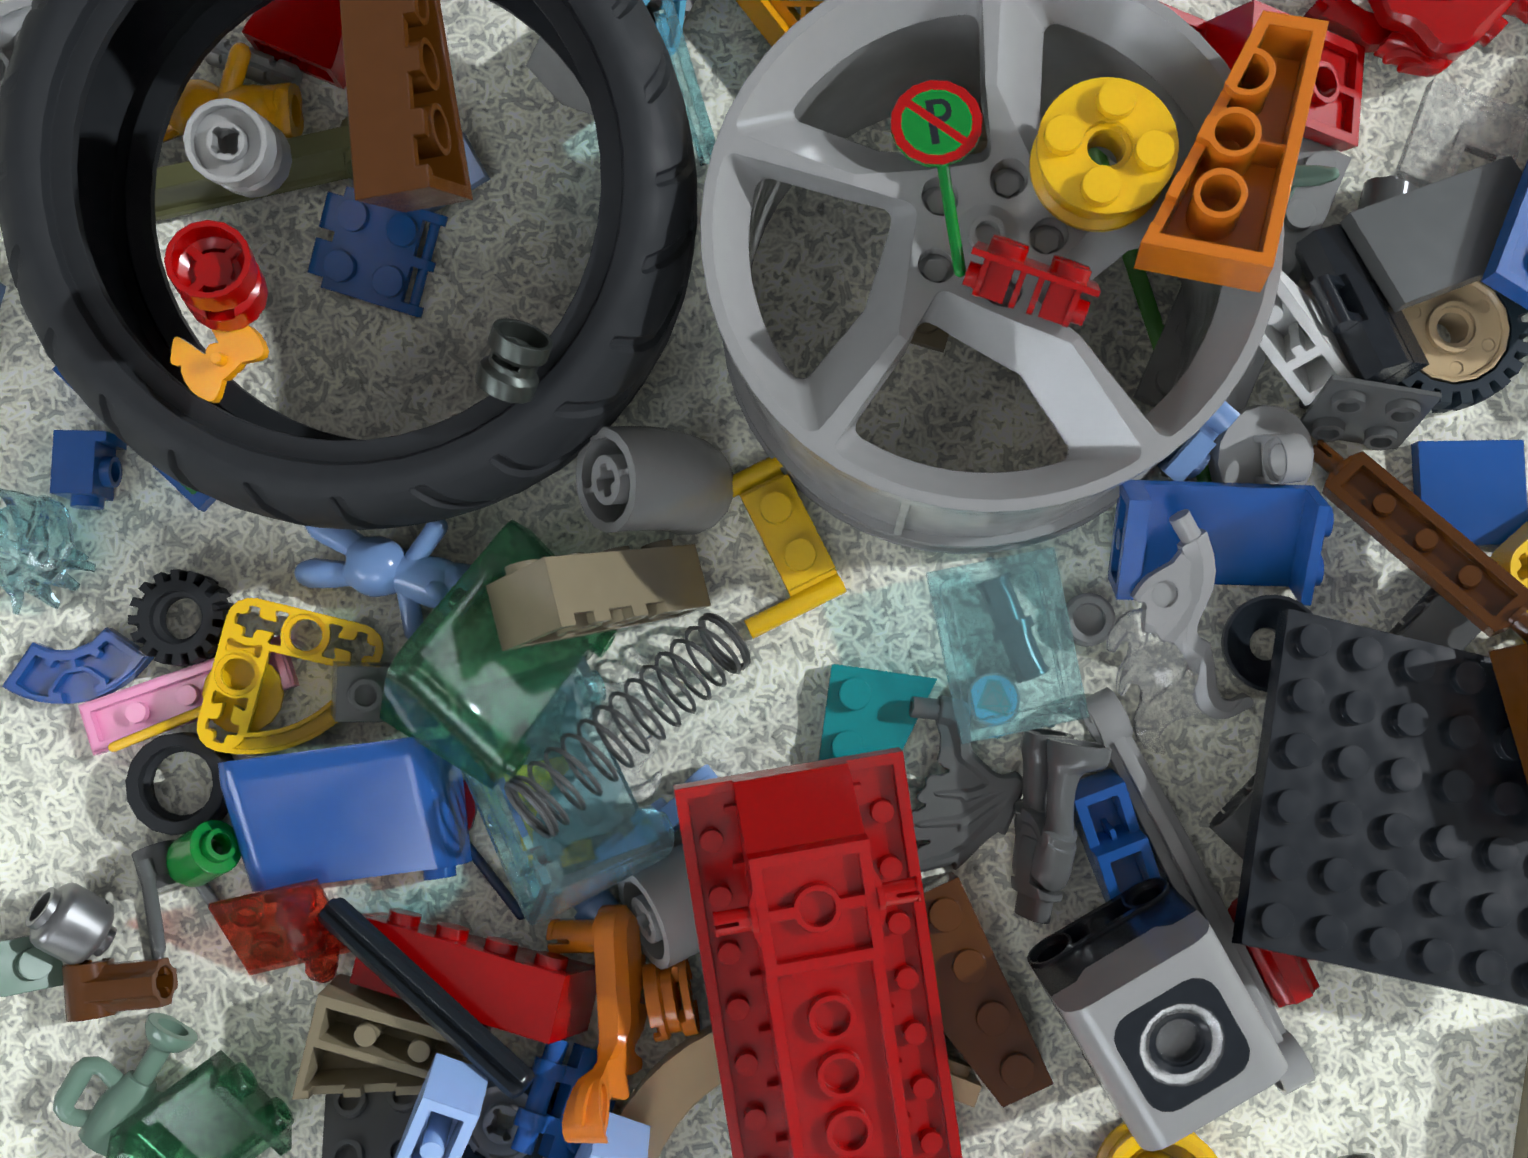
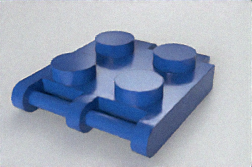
[307,186,448,318]

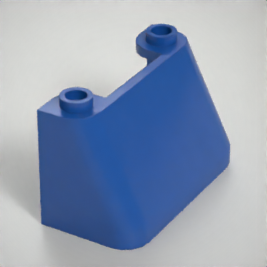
[218,734,472,901]

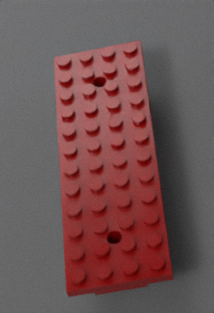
[673,747,963,1158]

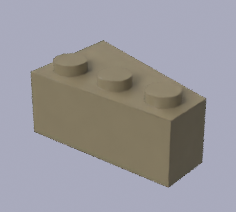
[292,973,492,1100]

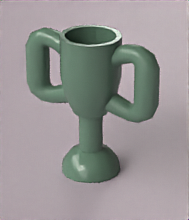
[53,1012,198,1158]

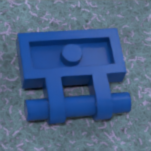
[511,1040,616,1158]

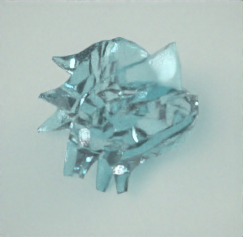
[0,489,96,615]

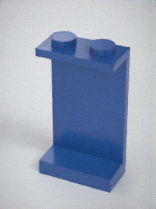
[1108,480,1334,606]

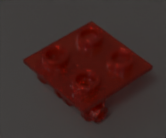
[208,878,351,983]

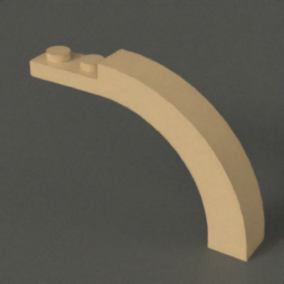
[618,1025,982,1158]

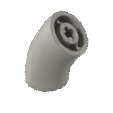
[576,426,734,535]
[618,843,700,969]

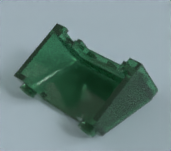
[379,519,618,790]

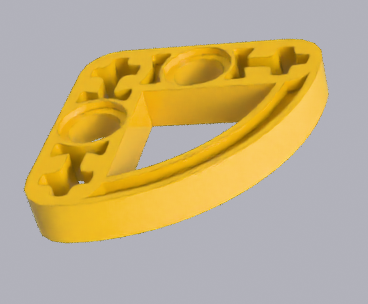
[197,598,384,754]

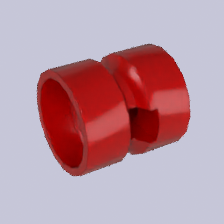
[164,220,268,332]

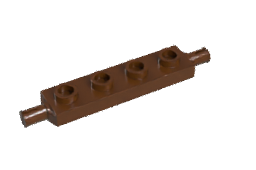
[1313,439,1528,643]

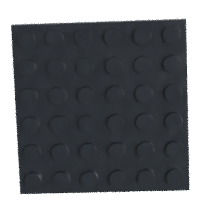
[1232,609,1528,1007]

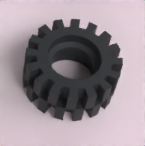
[128,569,234,667]

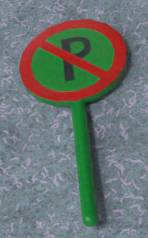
[890,80,983,278]

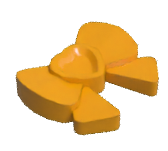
[170,325,269,403]

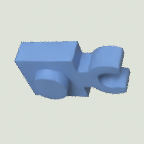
[1157,401,1240,481]

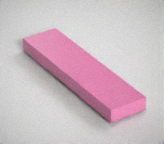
[78,635,300,755]

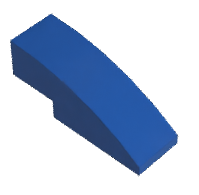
[1074,768,1160,903]

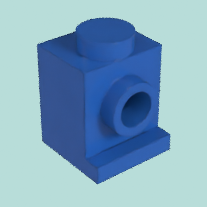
[50,430,127,510]

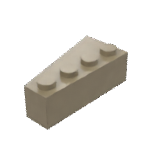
[486,539,711,651]

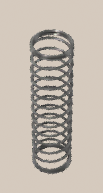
[504,613,751,839]

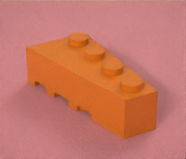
[1134,10,1329,293]

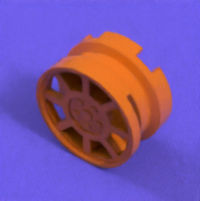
[642,958,700,1042]

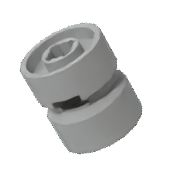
[183,98,292,198]

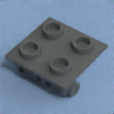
[1299,375,1442,451]
[322,1091,418,1158]

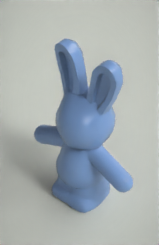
[294,519,486,642]

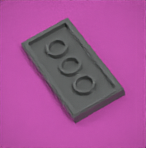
[1340,156,1522,313]

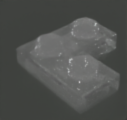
[1394,77,1528,188]

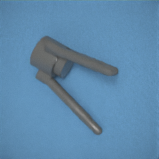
[131,840,229,959]

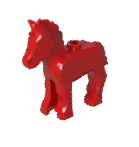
[1304,0,1528,77]

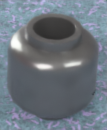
[26,882,117,965]

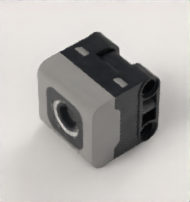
[1027,877,1288,1151]

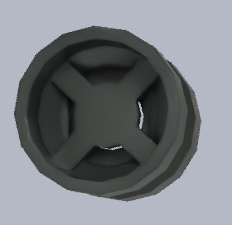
[475,318,553,404]

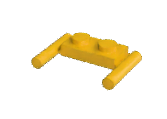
[732,457,847,639]

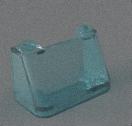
[451,653,675,926]

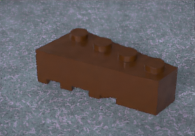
[340,0,473,212]
[923,871,1054,1108]

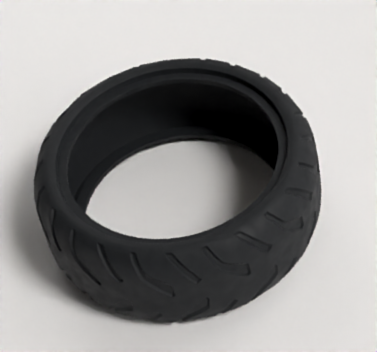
[0,0,697,530]

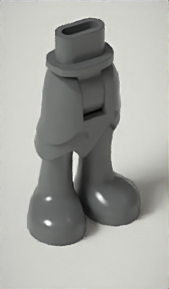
[1011,727,1112,924]

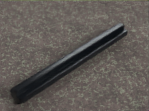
[318,897,535,1099]

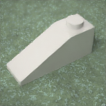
[1259,270,1355,406]

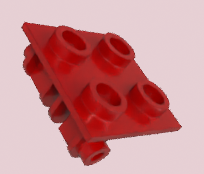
[962,234,1101,328]

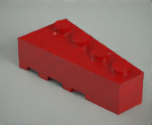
[349,908,597,1044]

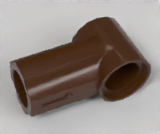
[62,957,178,1022]

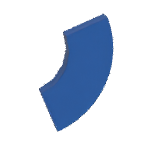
[2,627,154,704]

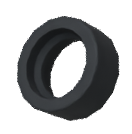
[125,732,234,836]

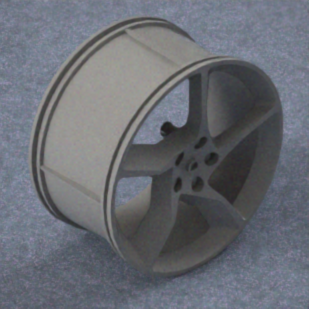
[700,0,1284,554]

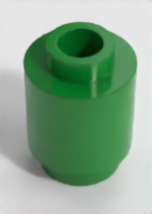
[166,820,241,887]

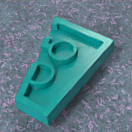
[818,664,937,761]

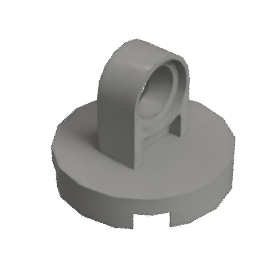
[1208,405,1314,485]

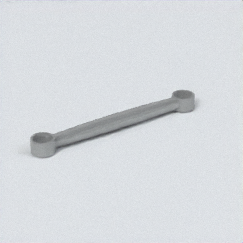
[1077,687,1315,1095]

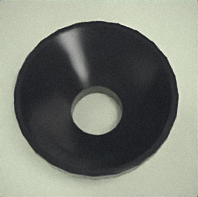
[1221,594,1313,692]

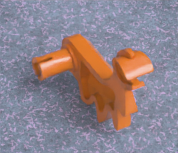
[546,904,648,1144]

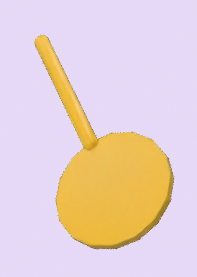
[108,658,284,752]

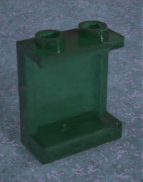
[106,1050,294,1158]

